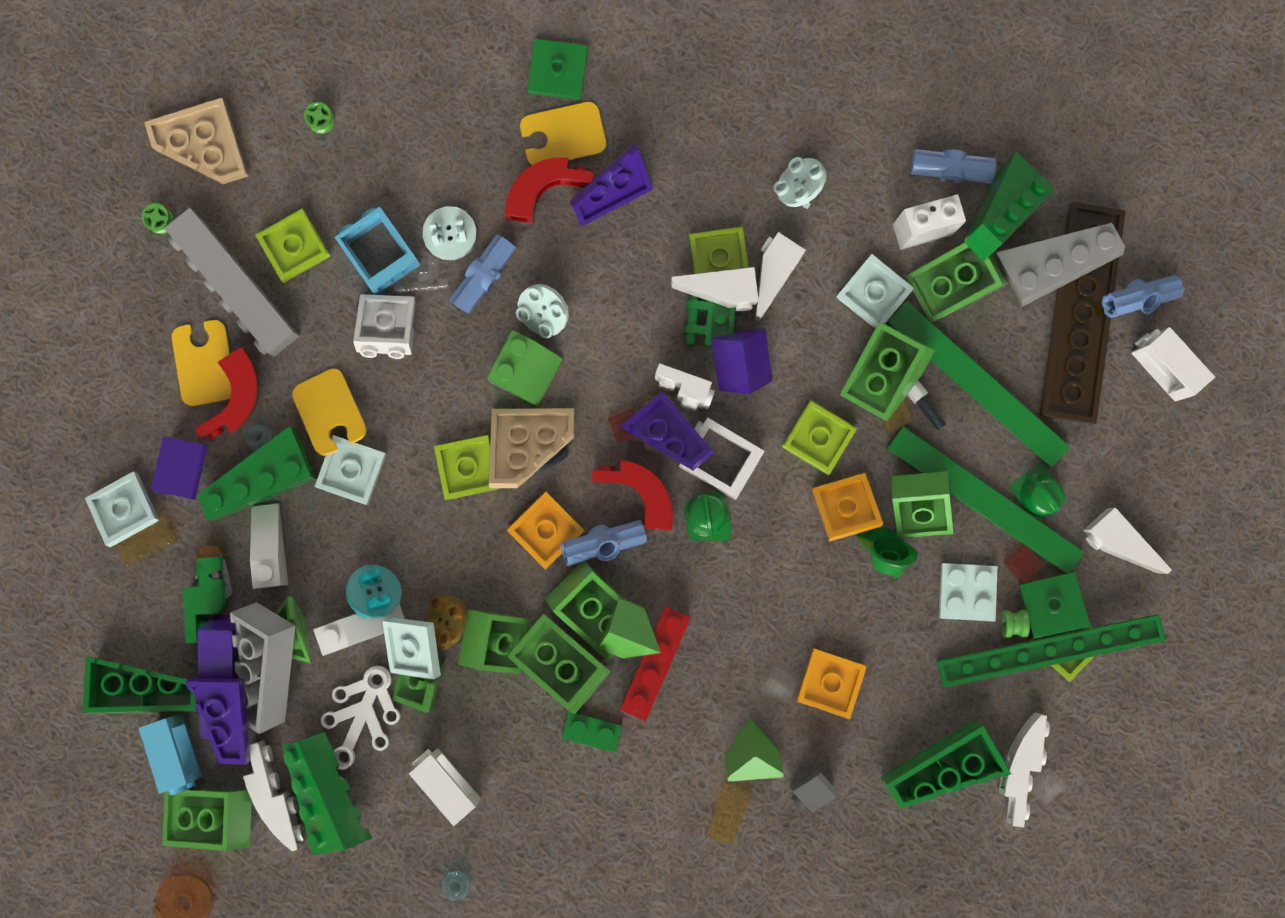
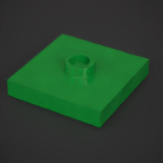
[527,39,588,101]
[1020,572,1090,640]

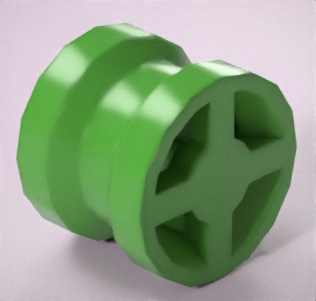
[304,102,335,134]
[141,203,175,234]
[1001,610,1030,638]

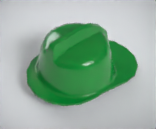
[1010,463,1066,521]
[684,491,731,541]
[857,526,918,578]

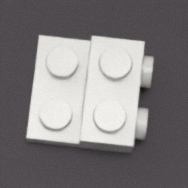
[353,294,416,359]
[655,364,715,411]

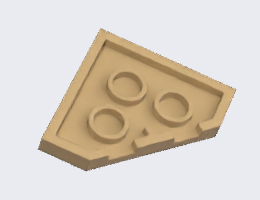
[144,98,248,184]
[489,408,574,488]

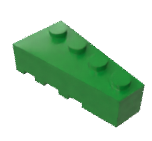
[964,152,1055,261]
[197,426,317,522]
[82,656,198,714]
[880,720,1011,809]
[282,732,372,855]

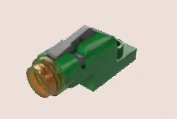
[183,546,234,644]

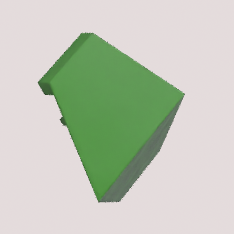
[275,596,311,664]
[598,597,661,658]
[392,657,446,713]
[725,718,784,782]

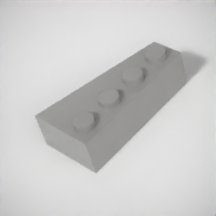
[996,223,1125,307]
[230,602,295,734]

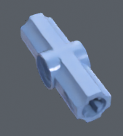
[911,149,997,184]
[449,234,516,314]
[1102,275,1185,318]
[560,520,647,566]

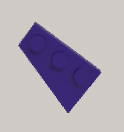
[570,144,653,226]
[620,391,714,471]
[185,678,251,765]

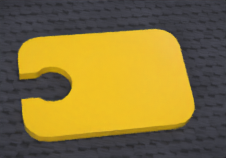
[520,102,606,165]
[172,320,231,406]
[292,369,367,456]

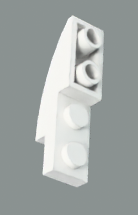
[998,713,1050,827]
[243,740,305,851]

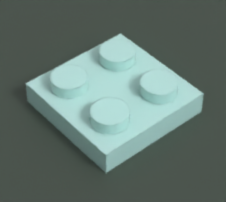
[836,254,914,329]
[315,435,387,505]
[85,471,159,547]
[939,563,998,622]
[382,617,441,680]

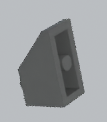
[790,765,840,812]

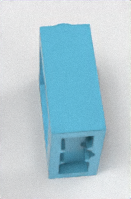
[334,207,420,295]
[139,713,203,796]

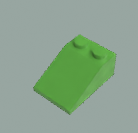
[905,243,1009,323]
[840,322,935,421]
[545,561,624,661]
[507,614,611,714]
[162,789,252,851]

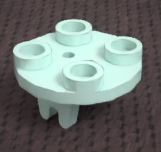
[774,157,827,209]
[422,206,477,260]
[516,284,569,339]

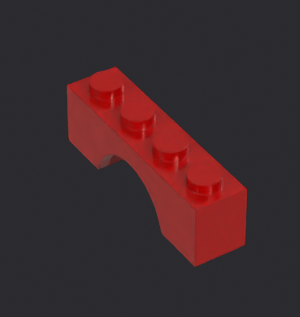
[620,606,691,722]

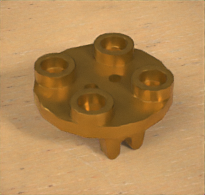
[425,594,467,650]

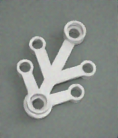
[321,666,401,770]

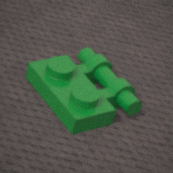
[684,295,735,347]

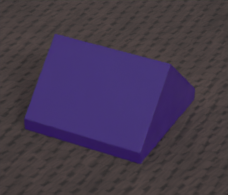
[711,328,773,394]
[151,436,208,500]

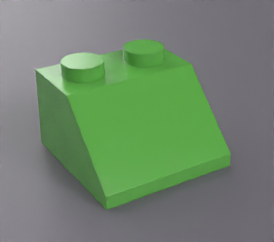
[487,330,563,407]
[891,471,953,538]
[458,609,531,674]

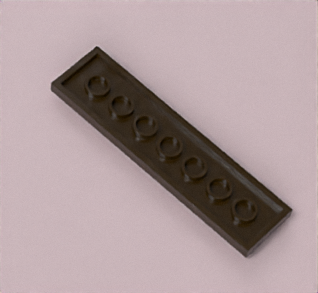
[1039,202,1126,425]

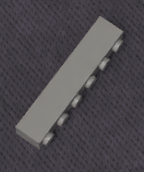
[164,208,300,357]

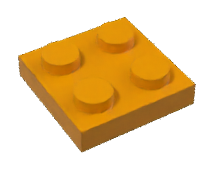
[812,473,883,542]
[507,492,585,570]
[796,648,867,719]

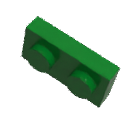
[562,712,622,753]

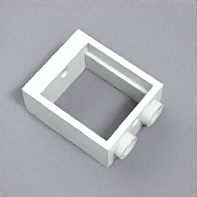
[893,194,966,250]
[1131,327,1215,401]
[679,417,765,500]
[409,748,481,826]

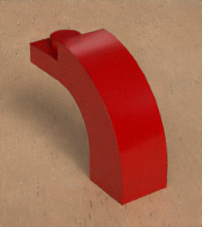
[505,157,594,224]
[194,347,259,440]
[592,460,673,531]

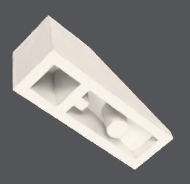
[754,232,806,322]
[671,267,758,311]
[250,503,288,589]
[1083,508,1172,574]
[313,604,405,656]

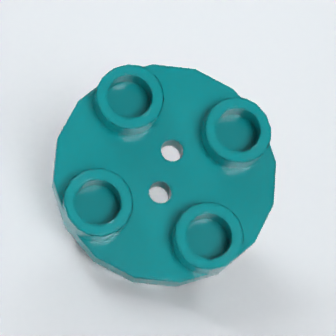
[345,565,402,619]

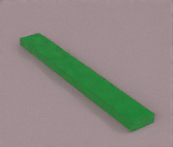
[887,301,1070,467]
[886,427,1084,574]
[936,614,1167,688]

